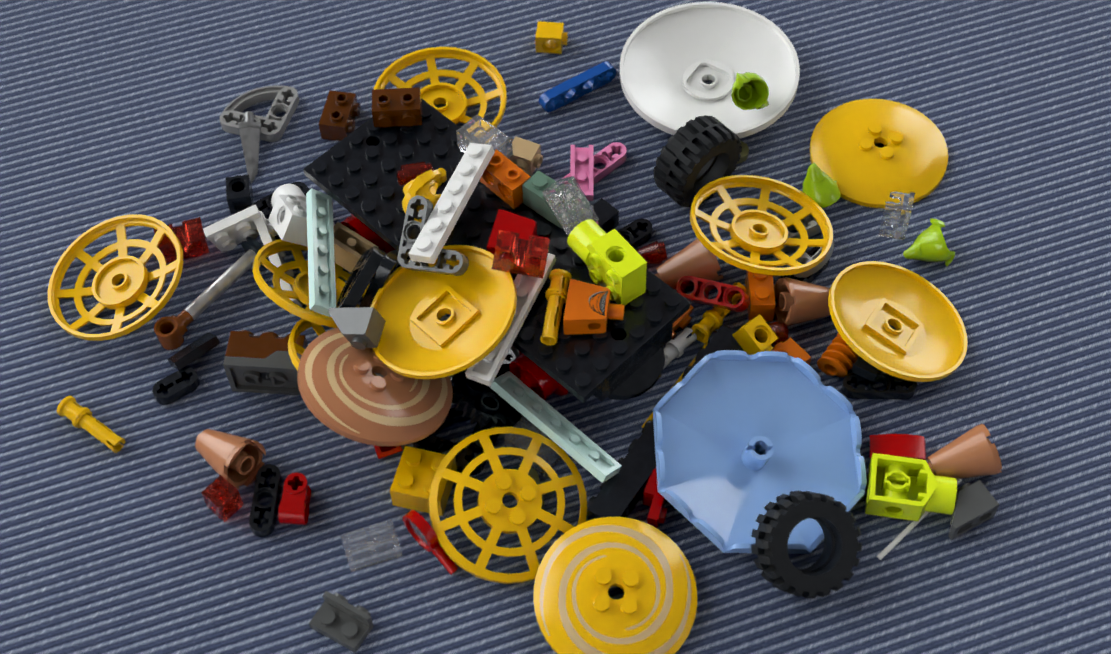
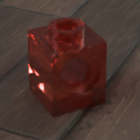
[201,475,244,522]

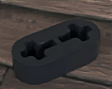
[152,367,200,405]

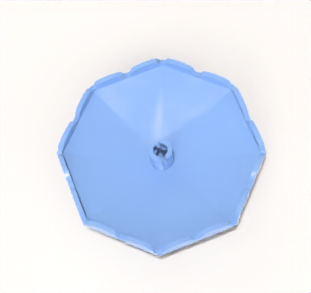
[653,350,867,554]

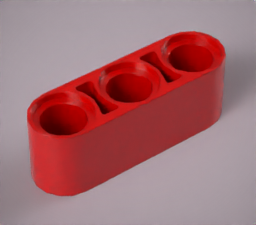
[676,276,750,312]

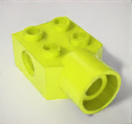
[567,219,647,305]
[865,453,957,521]

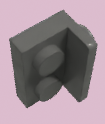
[309,591,374,653]

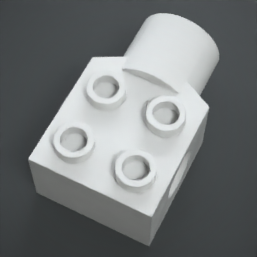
[268,184,335,247]

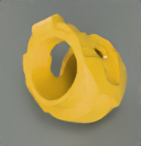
[402,168,447,223]

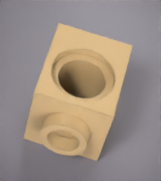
[506,136,543,176]

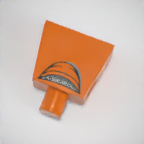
[563,279,625,335]

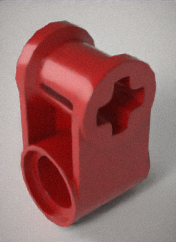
[278,472,311,525]

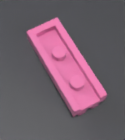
[570,145,594,201]

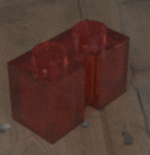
[153,217,210,263]
[492,230,550,278]

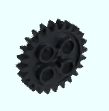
[451,373,525,429]

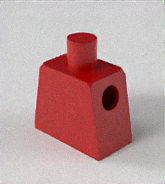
[487,209,549,264]

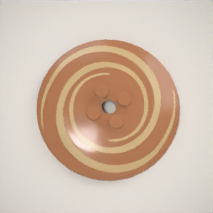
[297,327,453,446]

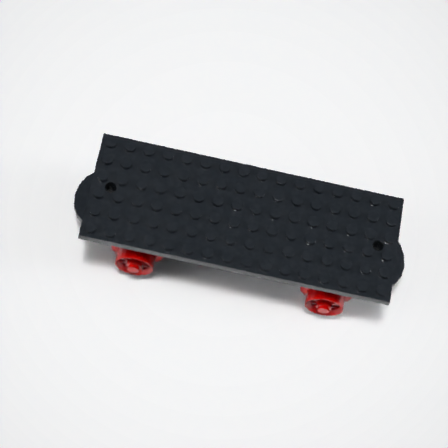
[303,98,690,403]

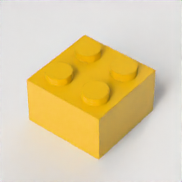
[390,446,457,516]

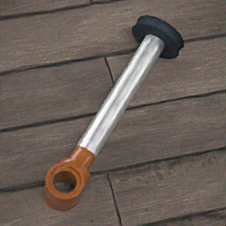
[154,236,270,350]

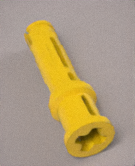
[540,269,572,345]
[691,282,747,343]
[57,396,125,453]

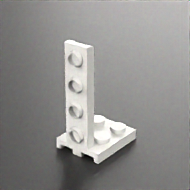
[203,204,303,307]

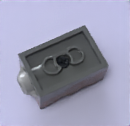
[223,330,308,395]

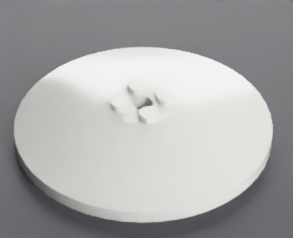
[620,2,800,139]

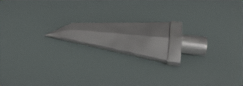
[238,111,261,183]

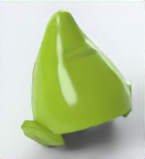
[731,72,769,110]
[802,163,841,208]
[903,218,955,267]

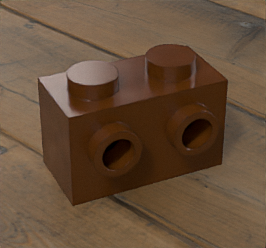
[372,87,422,127]
[318,90,360,141]

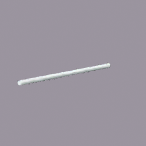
[877,479,962,560]

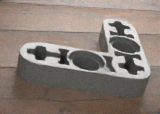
[398,195,469,276]

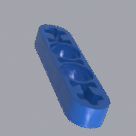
[538,61,617,112]

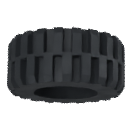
[653,115,742,207]
[751,491,862,599]

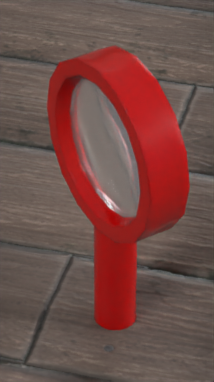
[403,510,459,575]

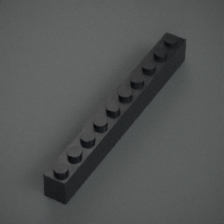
[586,324,744,521]

